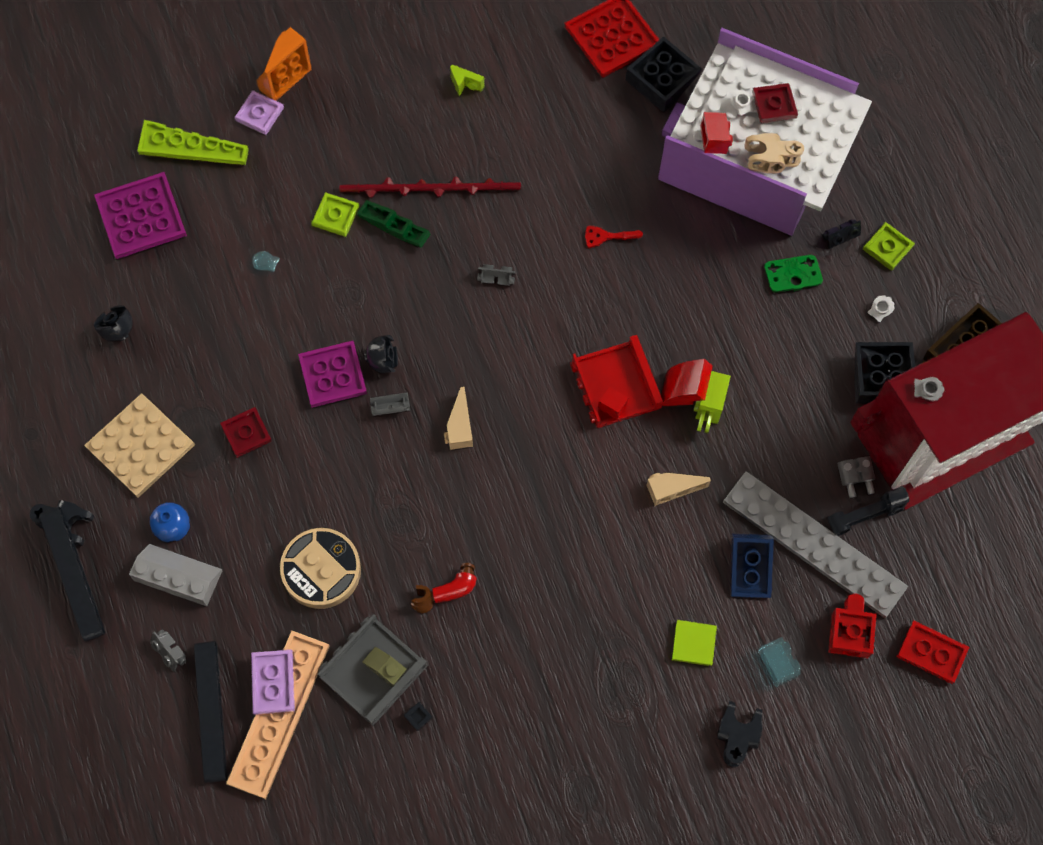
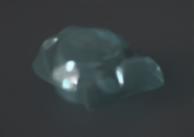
[252,251,280,272]

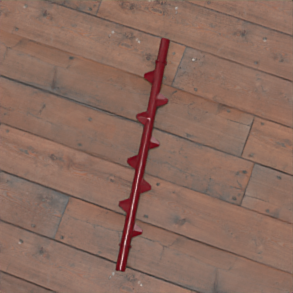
[339,177,521,198]

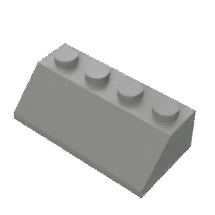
[129,544,222,606]

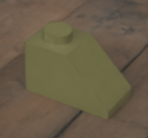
[362,647,407,687]

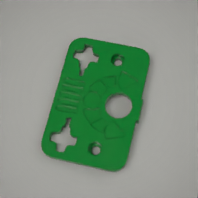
[764,255,823,292]

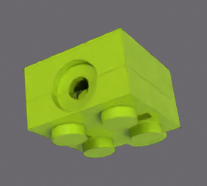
[694,371,731,433]

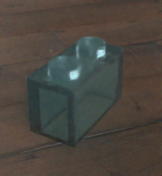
[758,637,801,687]

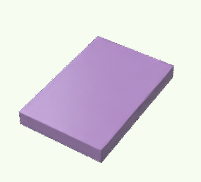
[251,649,295,715]

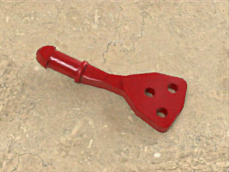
[585,226,643,248]

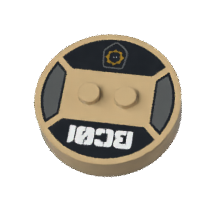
[280,528,361,609]

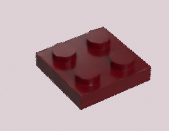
[752,83,798,123]
[220,407,272,458]

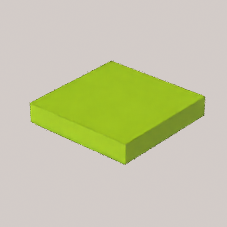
[312,192,360,237]
[863,222,915,271]
[672,620,717,666]

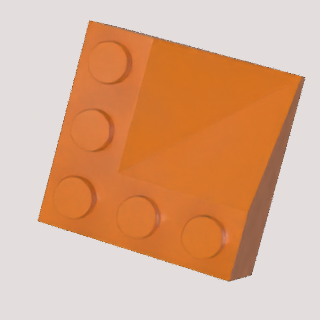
[257,27,312,101]

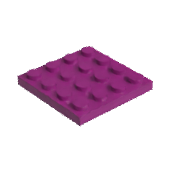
[94,172,187,259]

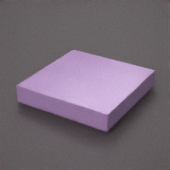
[234,90,284,135]

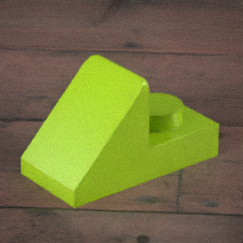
[450,65,484,96]

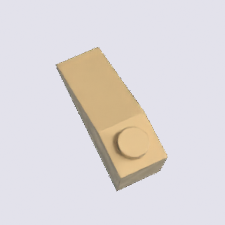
[444,387,473,450]
[646,473,711,506]

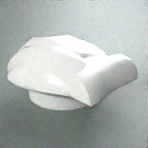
[730,90,754,116]
[867,295,894,322]

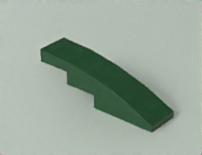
[357,200,431,248]

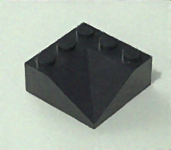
[625,36,702,113]
[854,342,915,404]

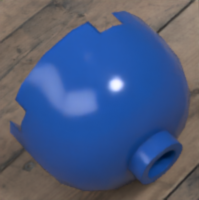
[149,502,190,543]

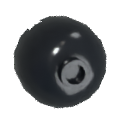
[93,305,133,341]
[364,335,398,373]

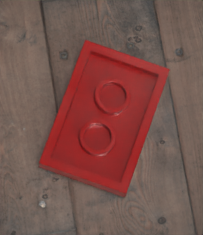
[897,620,969,684]

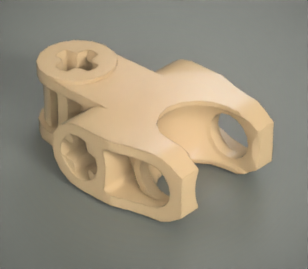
[744,133,804,174]

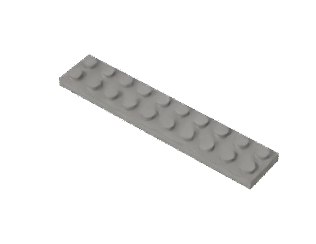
[723,471,908,618]

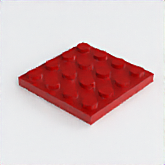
[565,0,659,78]

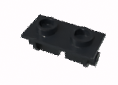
[822,219,861,249]

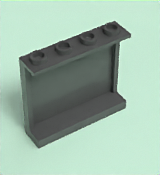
[318,614,428,726]

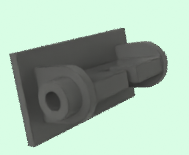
[477,264,516,286]
[370,392,410,416]
[150,629,187,672]

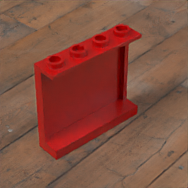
[570,335,663,428]

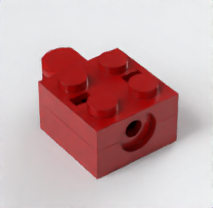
[828,594,877,658]

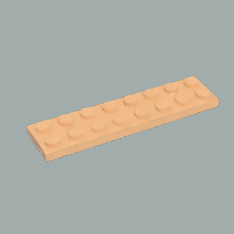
[226,631,329,799]

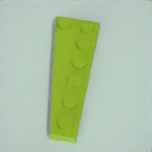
[138,120,249,165]

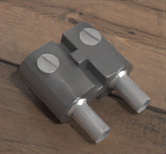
[837,456,875,498]

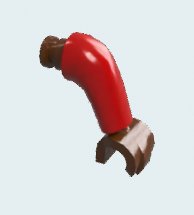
[410,563,477,613]

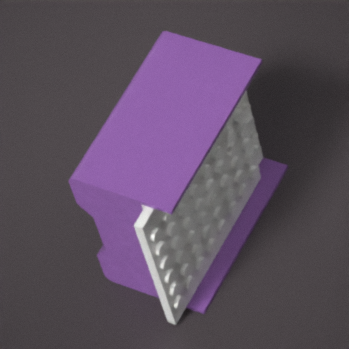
[658,28,872,236]

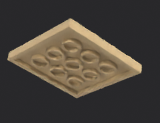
[84,393,195,498]

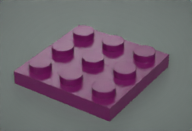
[298,340,367,408]

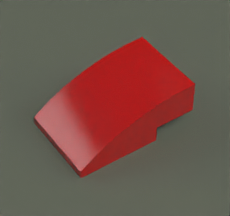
[661,359,713,406]

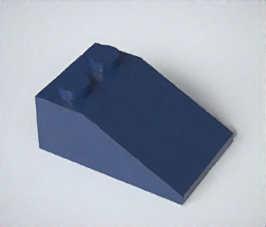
[731,534,774,598]

